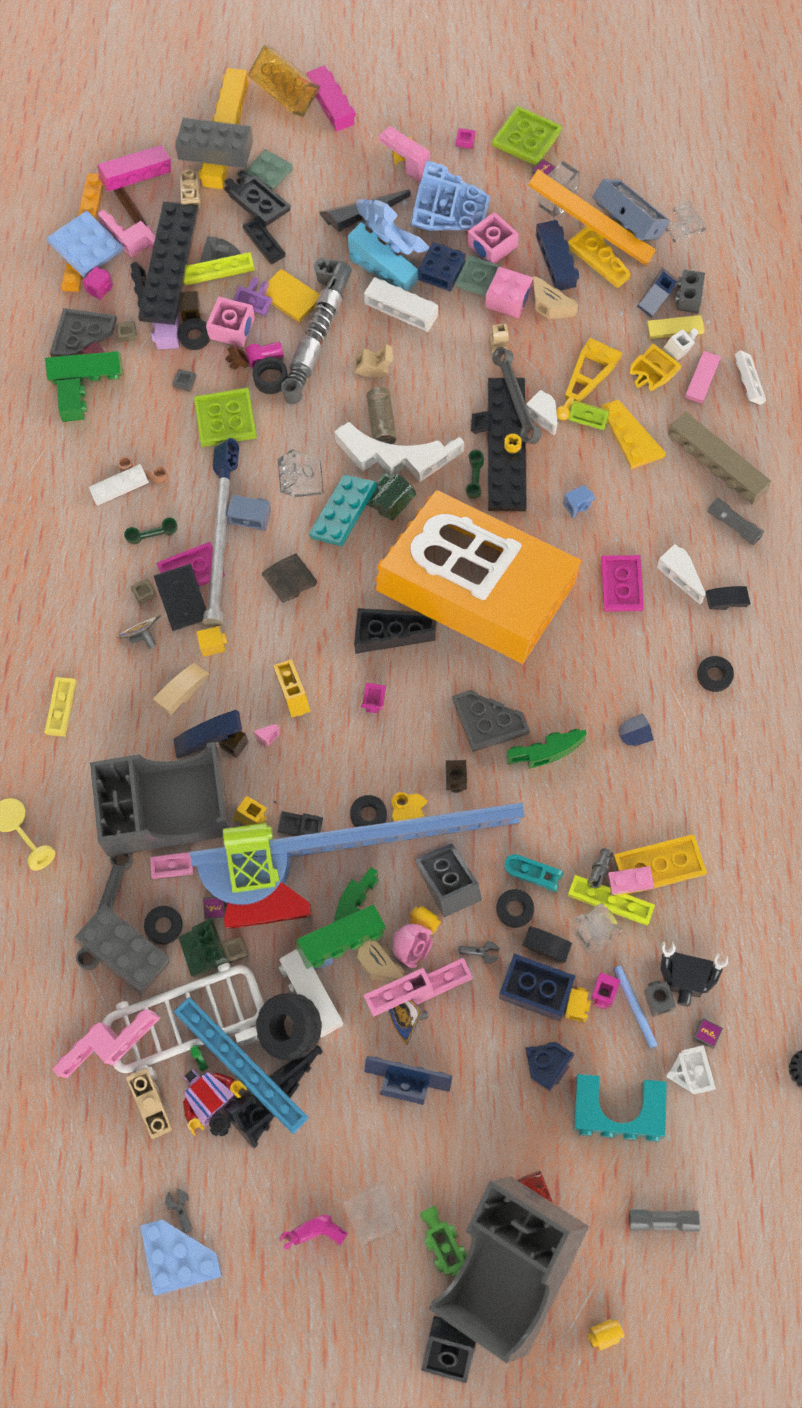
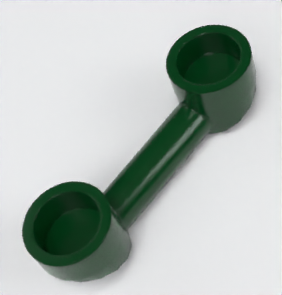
[465,450,484,499]
[124,518,178,545]

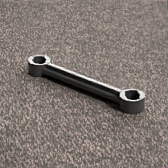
[492,347,541,444]
[76,853,133,971]

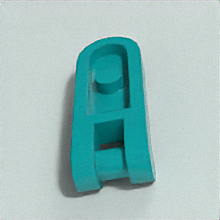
[504,854,564,892]

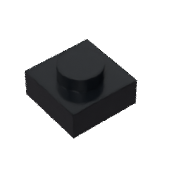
[471,411,492,434]

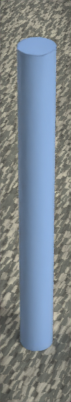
[614,965,658,1049]

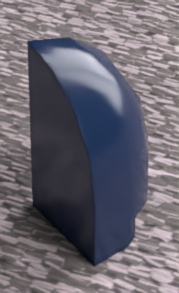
[618,714,654,746]

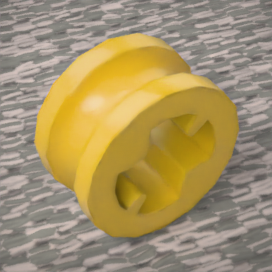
[504,434,521,453]

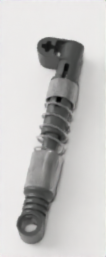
[281,258,352,404]

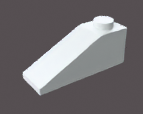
[657,544,706,605]

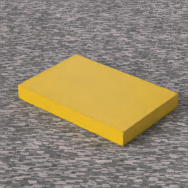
[258,269,320,323]

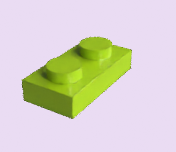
[568,401,610,430]

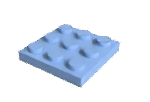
[47,211,124,278]

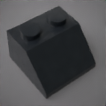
[421,1316,476,1383]

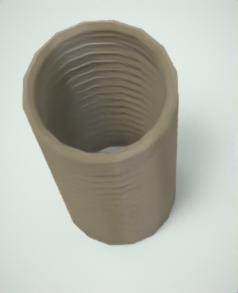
[366,387,397,444]

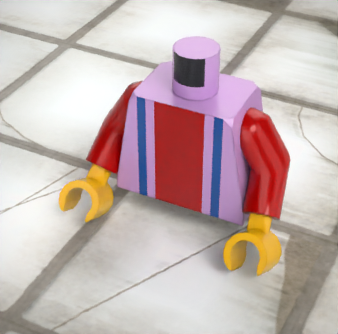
[183,1069,247,1136]

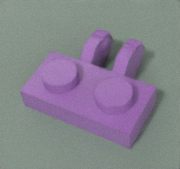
[233,277,273,316]

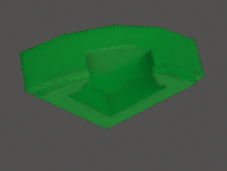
[190,1045,209,1072]

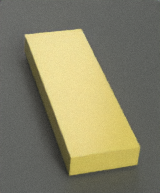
[647,315,705,340]
[44,677,77,737]

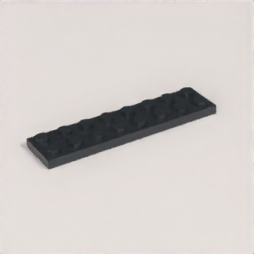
[138,201,199,325]
[488,378,527,511]

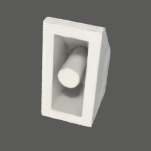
[526,390,557,435]

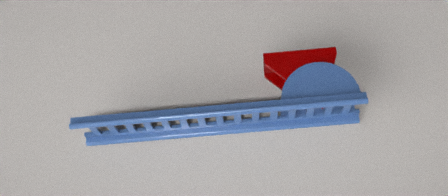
[190,803,525,929]

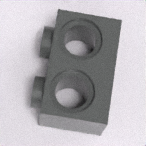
[675,270,705,313]

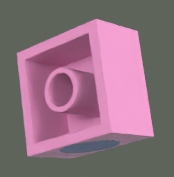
[468,212,519,264]
[485,266,533,319]
[206,297,255,347]

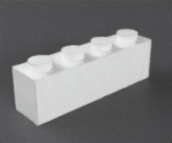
[364,277,438,332]
[278,949,343,1038]

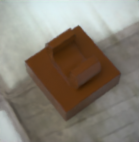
[225,345,249,370]

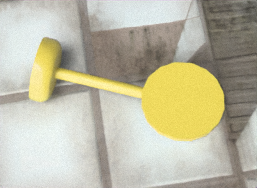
[0,798,55,871]

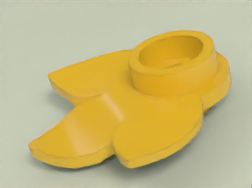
[391,792,428,821]

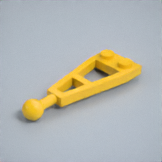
[556,338,622,421]

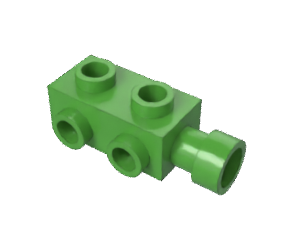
[420,1205,467,1278]

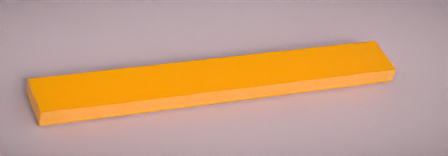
[527,169,656,266]

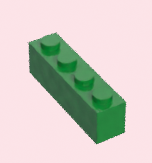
[45,351,124,385]
[295,904,386,969]

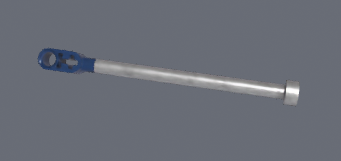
[203,438,239,627]

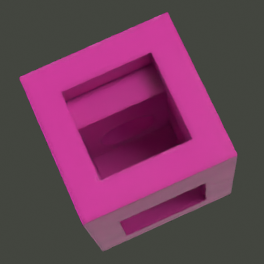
[590,972,621,1009]

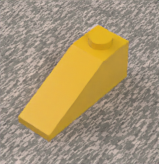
[273,659,311,718]

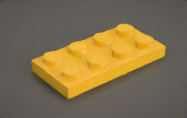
[613,834,707,895]

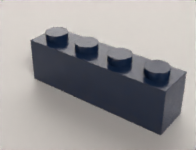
[535,219,579,291]

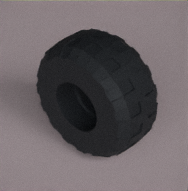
[256,993,322,1060]

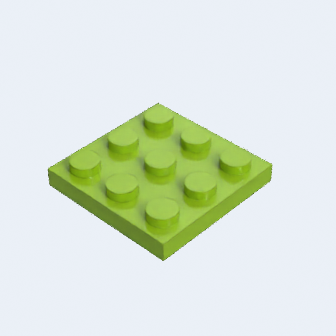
[492,106,562,166]
[194,388,257,447]

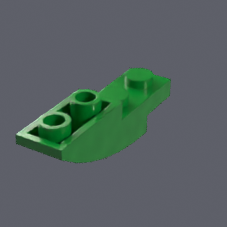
[506,729,587,769]
[333,867,379,922]

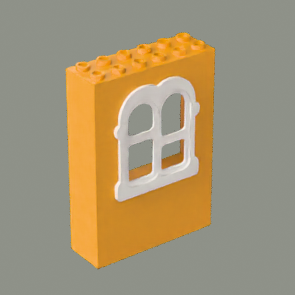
[375,490,582,664]

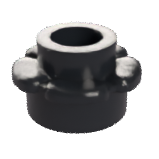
[209,1114,231,1137]

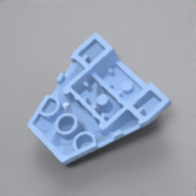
[411,160,490,230]
[356,199,430,255]

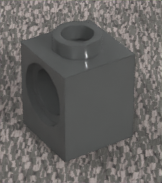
[644,980,676,1017]

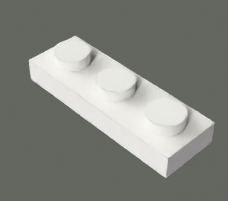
[735,350,766,405]
[89,464,149,506]

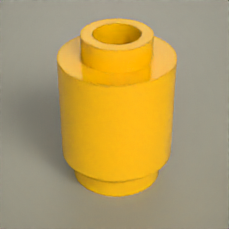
[409,905,441,936]
[587,1319,624,1351]

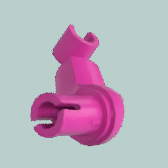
[279,1214,348,1250]

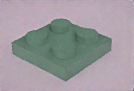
[245,149,293,191]
[455,255,502,297]

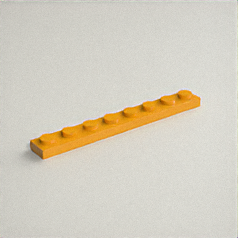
[61,173,104,292]

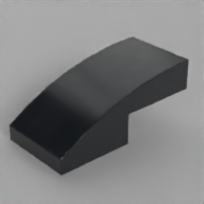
[705,586,751,610]
[277,811,323,836]
[522,926,572,963]

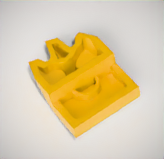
[630,343,681,392]

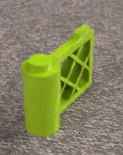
[223,823,279,893]

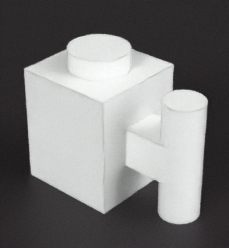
[662,329,698,361]

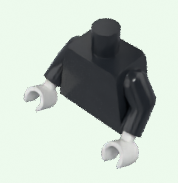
[660,941,728,1007]

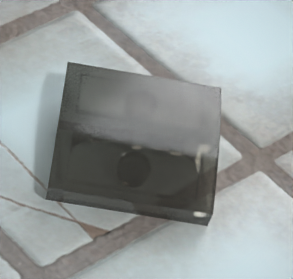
[262,553,318,603]

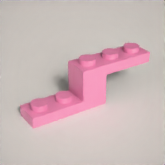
[378,126,430,182]
[98,210,156,258]
[364,958,473,1017]
[52,1009,160,1078]

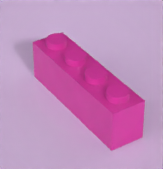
[306,65,356,132]
[98,145,171,192]

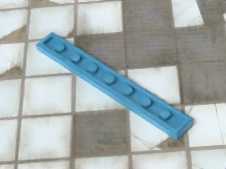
[173,997,309,1135]

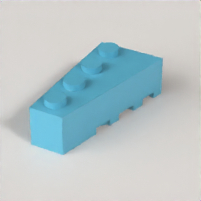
[348,222,418,292]

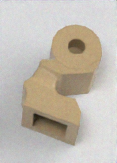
[489,323,509,356]

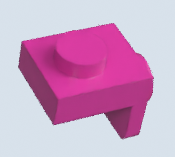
[361,682,386,713]

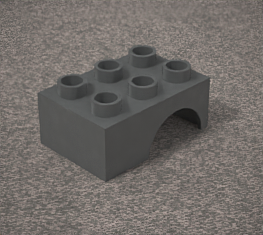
[90,742,230,856]
[429,1177,589,1364]

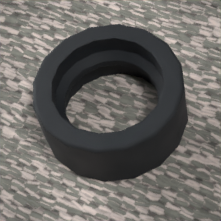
[252,357,288,394]

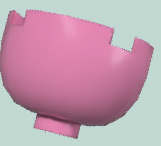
[392,924,433,968]

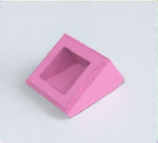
[254,724,280,747]

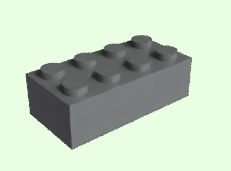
[175,118,253,168]
[75,904,169,996]

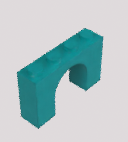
[573,1074,667,1142]

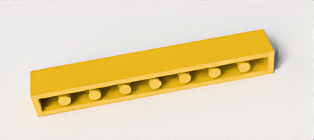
[199,68,249,189]

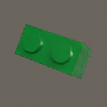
[57,378,87,422]

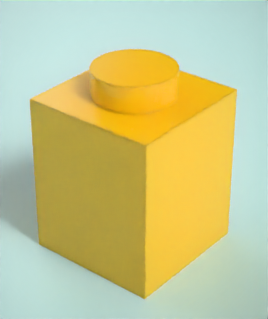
[196,626,228,657]

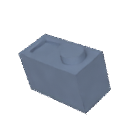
[227,495,271,531]

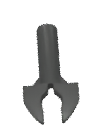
[459,941,500,964]
[165,1188,192,1232]

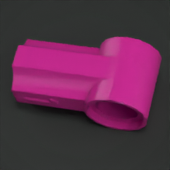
[245,341,284,368]

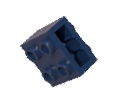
[418,242,465,292]

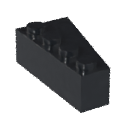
[354,608,437,654]

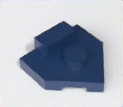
[525,1041,574,1092]

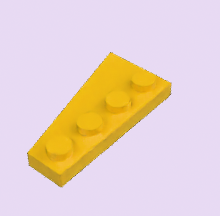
[568,226,631,289]
[601,399,666,469]

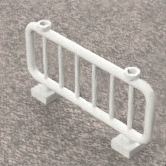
[103,963,264,1080]

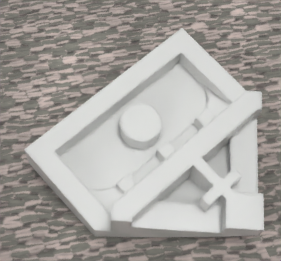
[666,1045,717,1095]

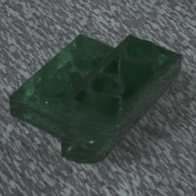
[367,473,416,521]
[178,919,227,977]

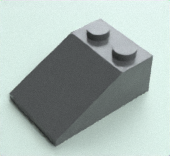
[415,844,482,917]

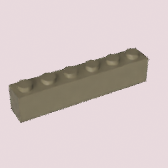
[668,411,771,505]

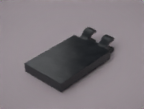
[224,170,291,227]

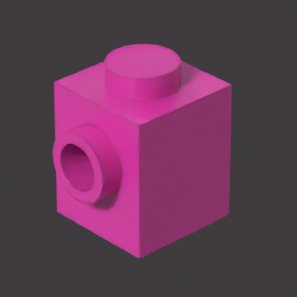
[83,266,113,300]

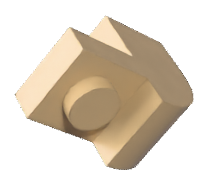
[354,344,393,377]

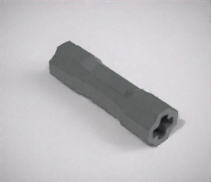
[707,498,764,545]
[629,1209,700,1232]

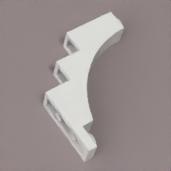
[334,422,464,482]

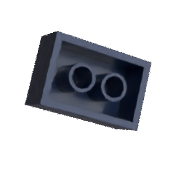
[499,953,575,1021]

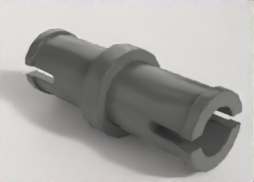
[588,848,613,888]

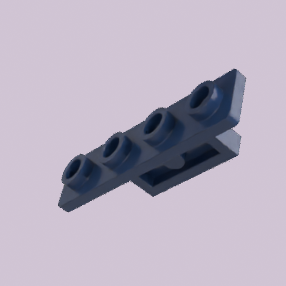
[364,1056,453,1105]

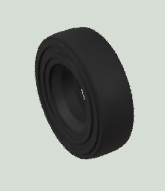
[178,318,210,350]
[697,656,734,692]
[350,795,387,827]
[496,889,534,928]
[144,906,183,944]

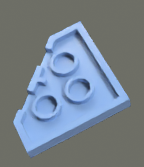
[140,1220,222,1296]

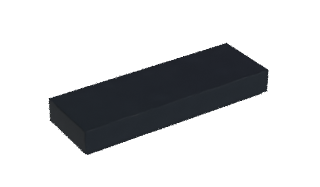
[242,219,286,265]

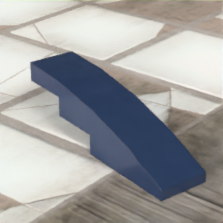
[174,709,242,758]

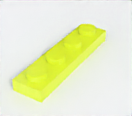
[184,252,255,286]
[568,875,655,926]

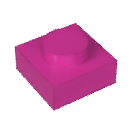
[456,128,476,149]

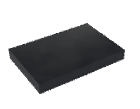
[153,563,207,632]

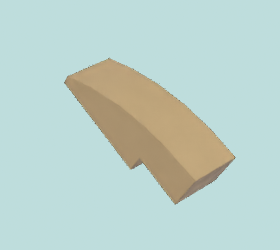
[153,663,210,716]

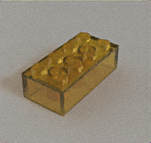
[247,45,320,117]

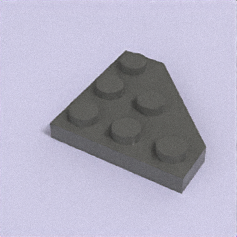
[50,308,117,357]
[452,690,530,752]

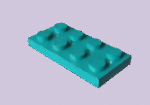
[309,474,377,547]

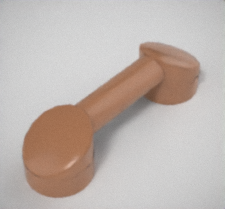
[117,456,168,484]

